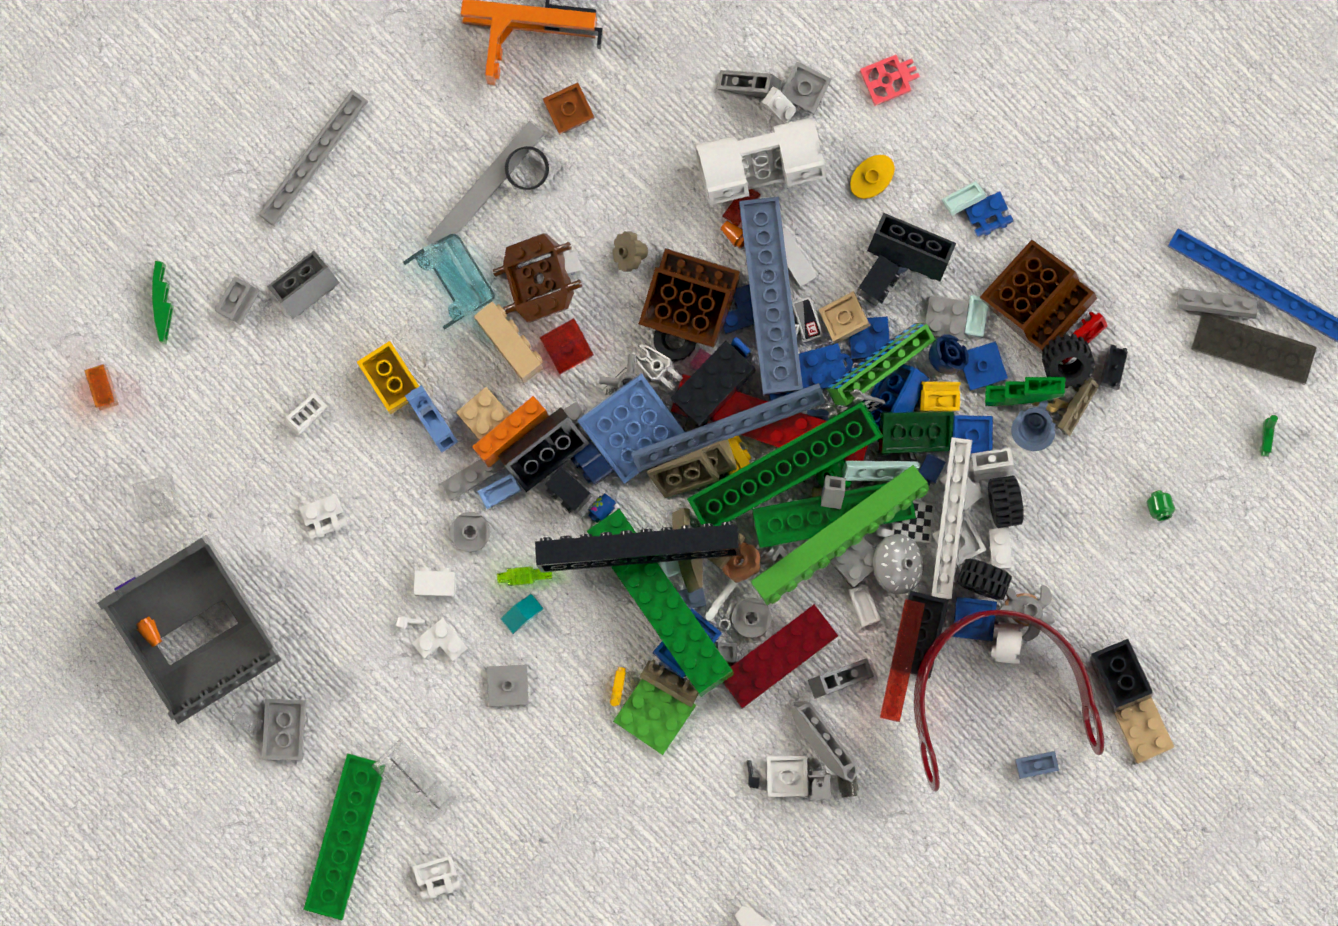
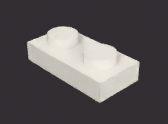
[762,87,797,124]
[988,528,1012,569]

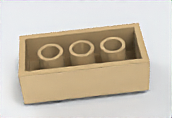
[474,301,543,383]

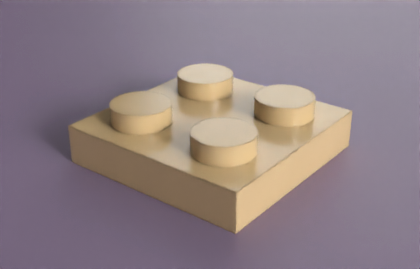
[819,291,870,344]

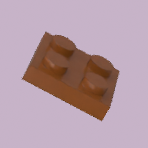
[542,82,595,135]

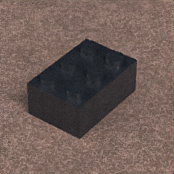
[1090,639,1153,713]

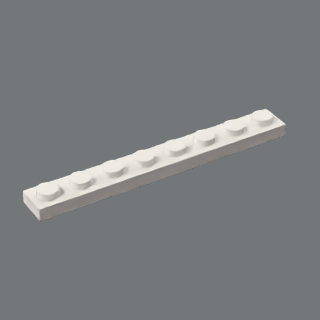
[932,437,972,599]

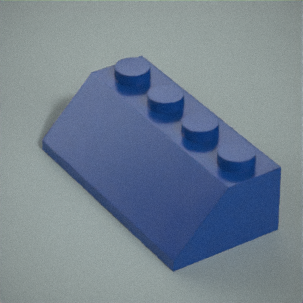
[870,364,930,442]

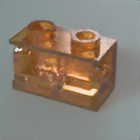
[84,364,119,411]

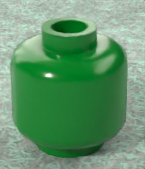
[1146,490,1175,521]

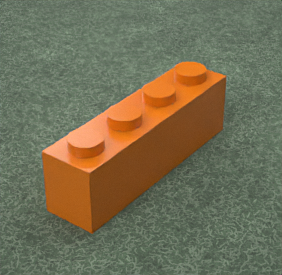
[472,396,549,468]

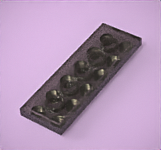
[1190,312,1317,385]

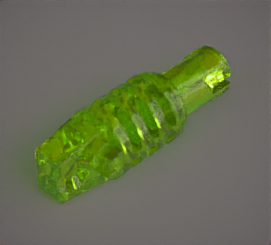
[497,566,553,586]

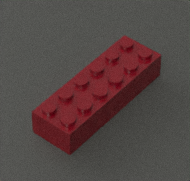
[722,604,838,709]

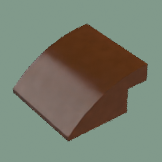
[980,240,1097,354]
[638,248,742,348]

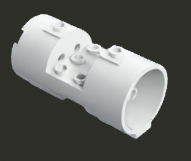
[695,118,826,205]

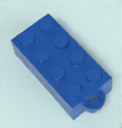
[769,343,853,401]

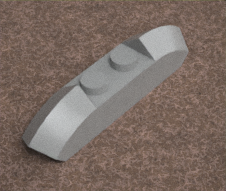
[791,701,858,782]

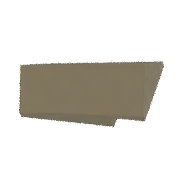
[647,439,737,498]

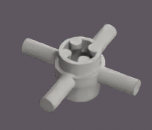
[599,354,659,391]

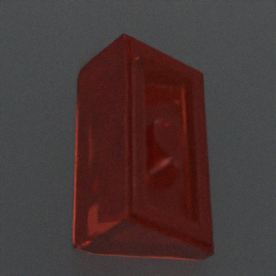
[722,189,761,227]

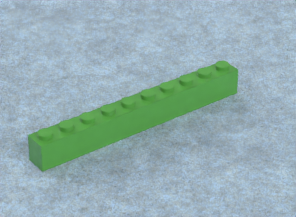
[750,465,929,606]

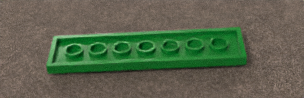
[752,483,916,548]
[303,753,387,920]

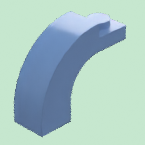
[405,385,458,453]

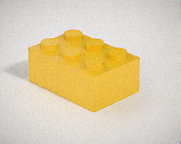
[357,341,419,415]

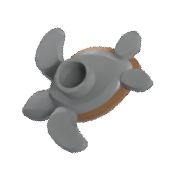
[999,585,1055,641]

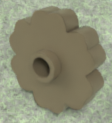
[612,231,648,272]

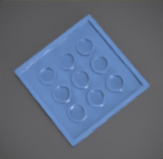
[577,373,685,484]

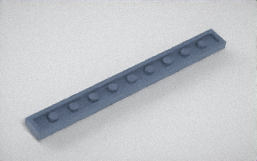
[631,383,826,472]

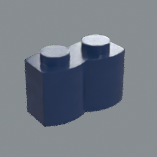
[571,439,614,485]

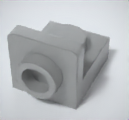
[760,545,788,565]

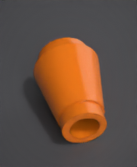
[720,221,744,249]
[136,616,162,647]

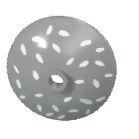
[873,534,924,594]

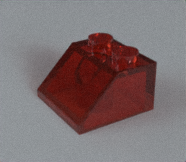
[539,318,594,375]

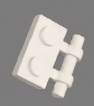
[299,494,348,539]
[413,855,461,900]

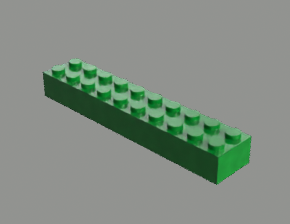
[687,402,883,526]
[587,508,734,697]

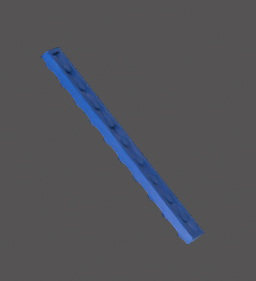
[1168,228,1338,343]

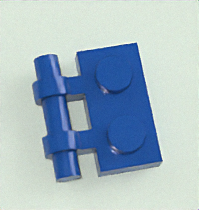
[964,191,1014,237]

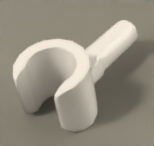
[719,602,734,630]
[396,616,425,629]

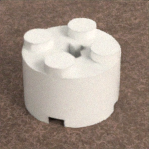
[991,622,1023,664]

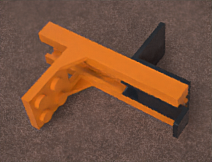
[461,0,603,85]

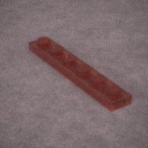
[880,599,925,722]

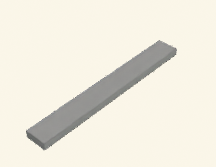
[258,90,368,227]
[427,121,544,252]

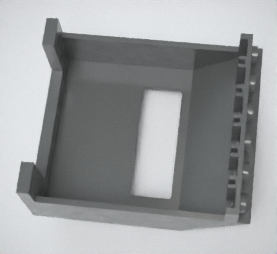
[97,535,281,724]

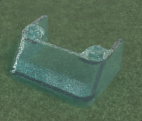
[403,234,495,330]

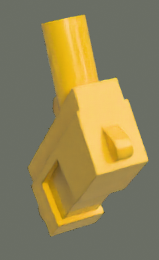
[610,667,626,706]

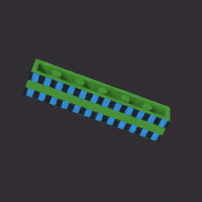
[826,323,935,406]

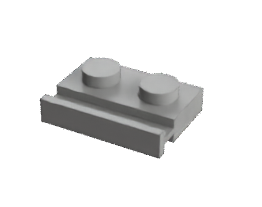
[215,276,260,325]

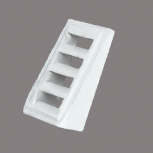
[284,393,327,436]

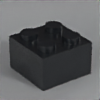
[856,255,900,307]
[545,467,592,514]

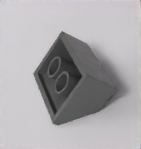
[267,251,340,319]

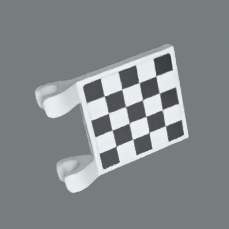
[877,501,935,543]

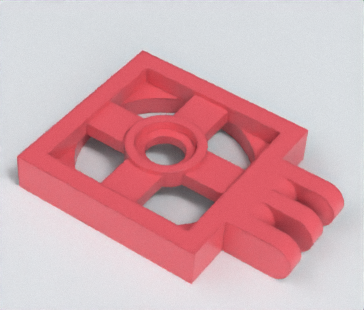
[860,55,920,106]

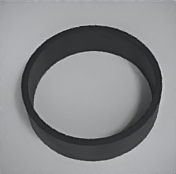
[505,146,549,190]

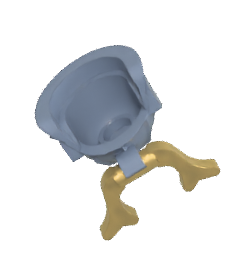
[1011,398,1068,451]

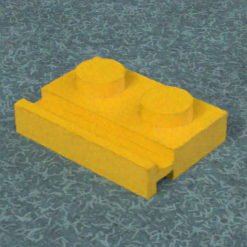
[920,381,961,411]

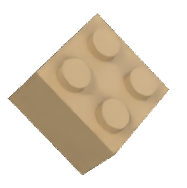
[456,387,510,440]

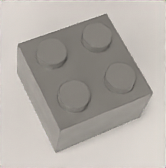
[830,537,875,589]

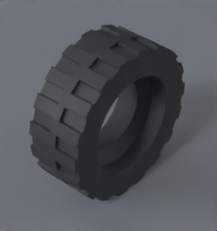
[653,330,697,362]

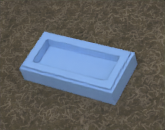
[477,474,522,509]

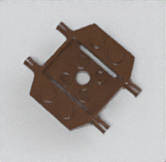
[493,233,582,323]

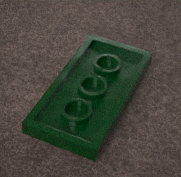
[879,411,954,453]

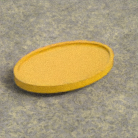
[850,155,895,199]

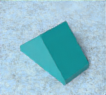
[501,594,544,634]

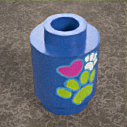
[588,493,616,523]

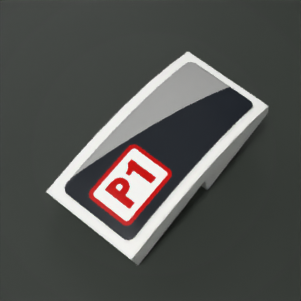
[792,296,823,342]

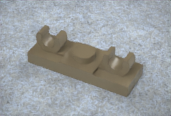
[1053,377,1099,436]
[639,659,698,707]

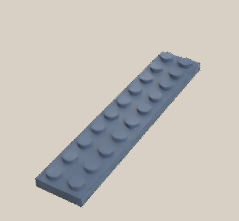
[739,196,803,395]

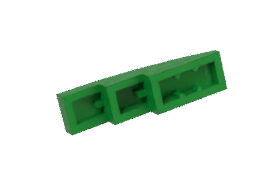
[152,261,174,345]
[985,377,1065,406]

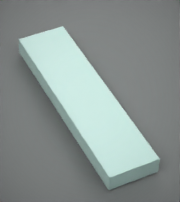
[842,461,920,481]

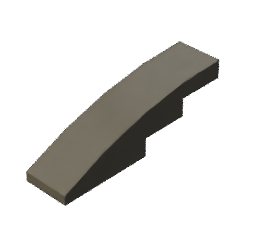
[672,507,703,593]

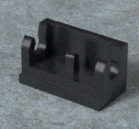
[1100,344,1128,390]

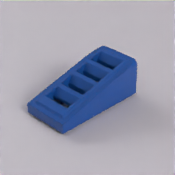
[731,337,751,359]

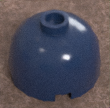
[929,334,969,375]

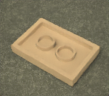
[1112,697,1174,764]

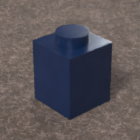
[919,453,946,486]

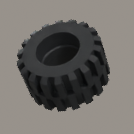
[1042,334,1095,388]
[988,475,1024,528]
[957,558,1012,600]

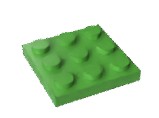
[613,679,696,755]

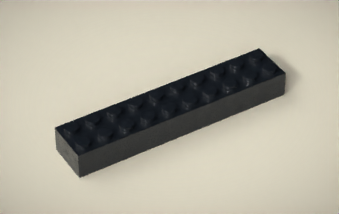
[535,522,741,573]

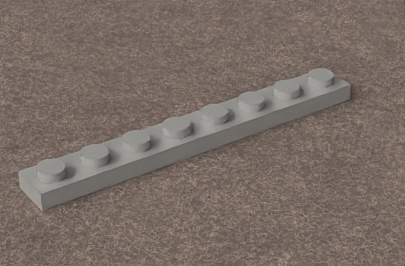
[441,401,584,501]

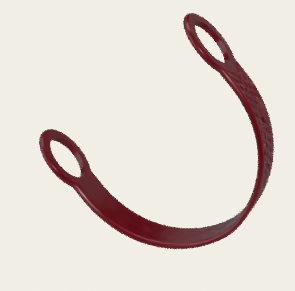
[914,610,1105,792]

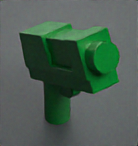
[1259,415,1278,457]

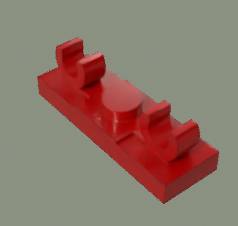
[1061,312,1108,365]

